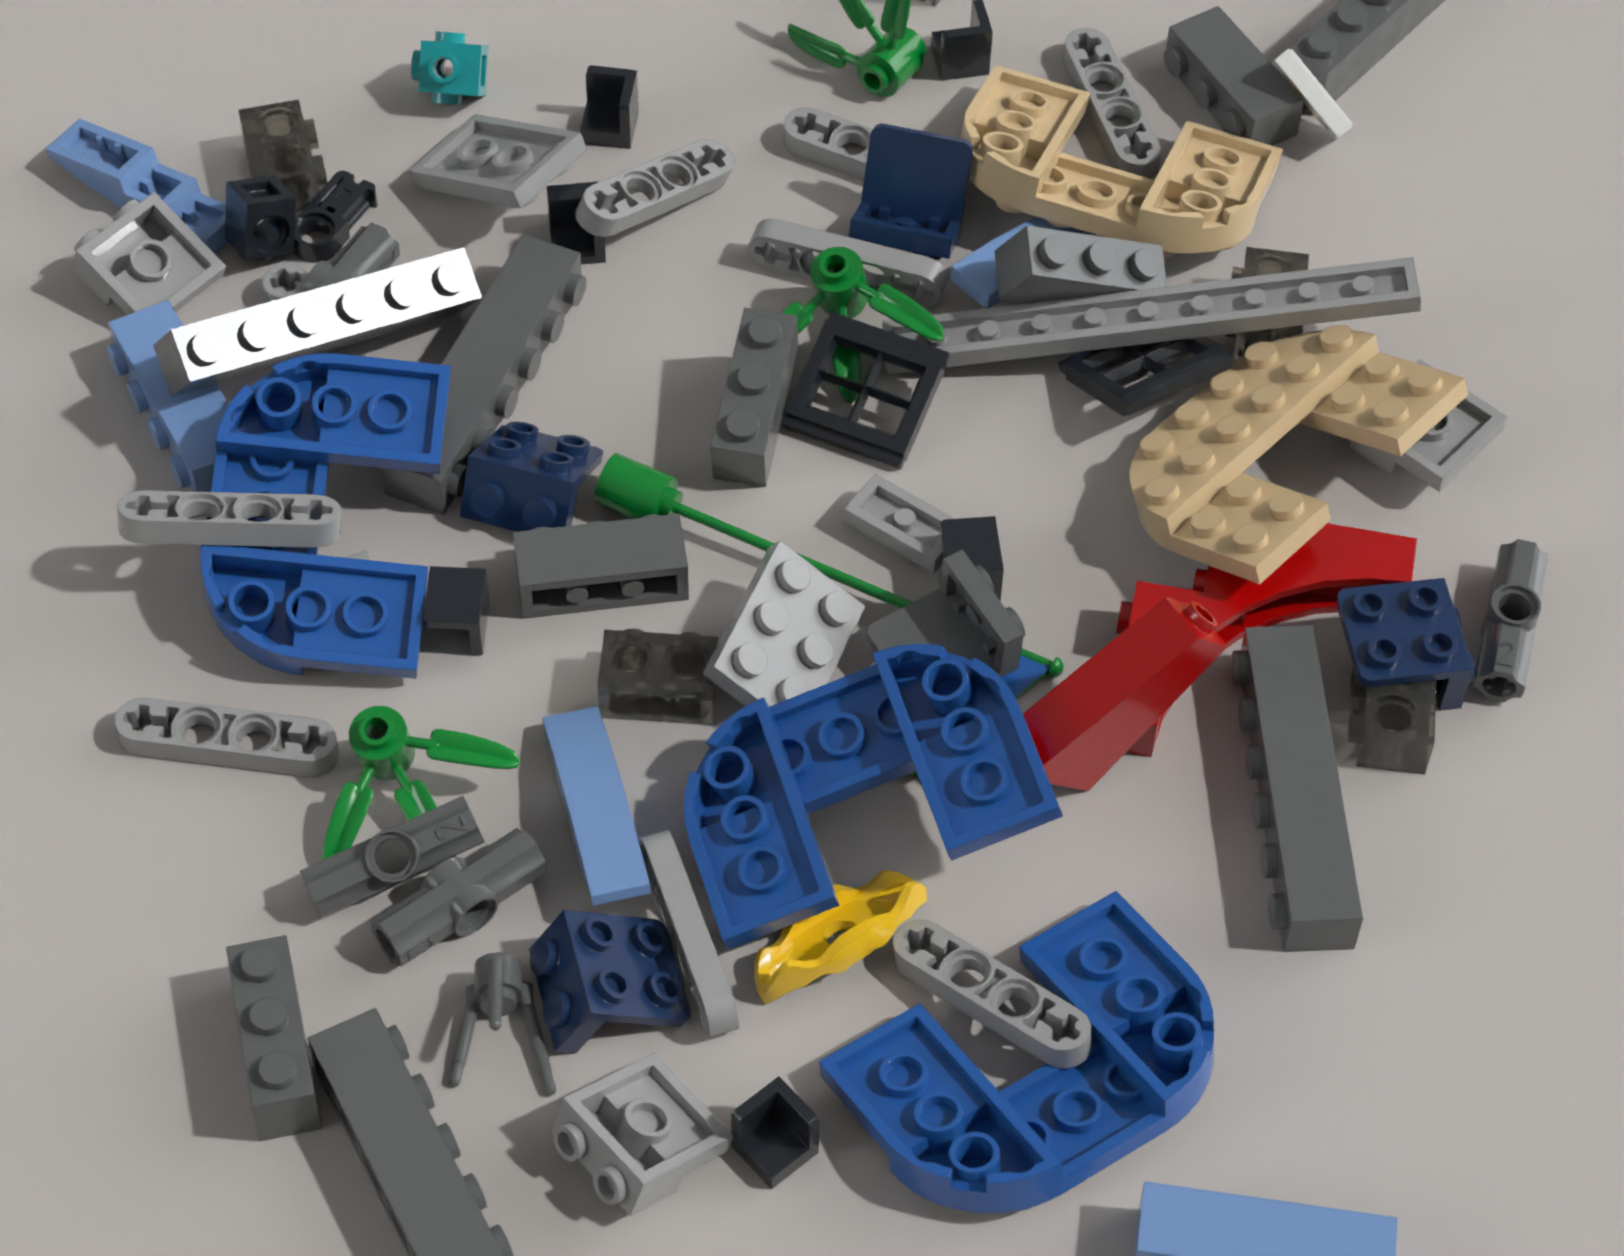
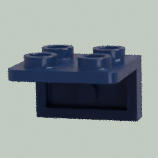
[848,123,973,260]
[460,421,603,532]
[1336,578,1475,711]
[529,910,691,1053]

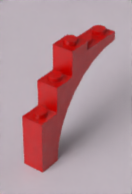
[1116,523,1417,757]

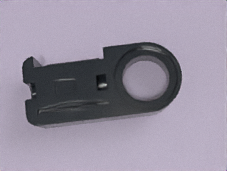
[294,170,378,263]

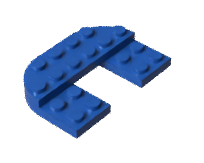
[200,353,451,679]
[684,644,1063,950]
[818,891,1214,1213]

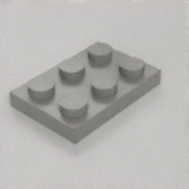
[408,114,587,209]
[703,540,866,707]

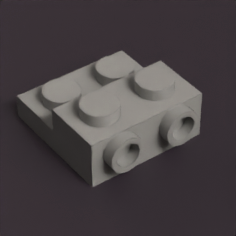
[72,192,226,315]
[1349,359,1507,492]
[551,1053,734,1216]

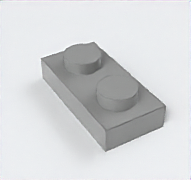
[843,474,955,574]

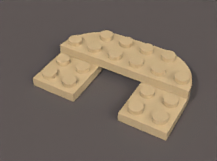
[960,65,1283,258]
[1129,325,1468,584]

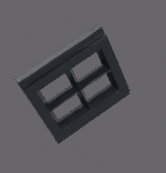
[782,311,950,469]
[1058,337,1236,417]

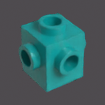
[411,31,489,105]

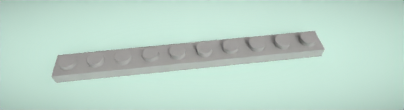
[882,257,1421,374]

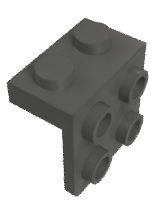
[867,549,1025,677]

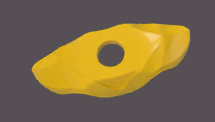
[754,869,927,1005]

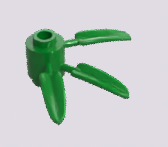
[787,0,926,97]
[781,247,945,404]
[321,706,521,861]

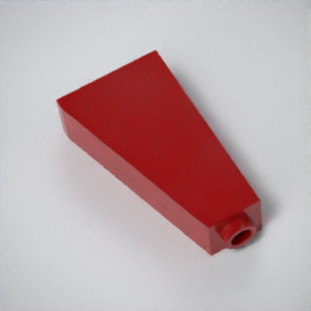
[1023,597,1228,791]

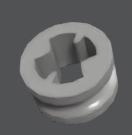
[262,262,308,303]

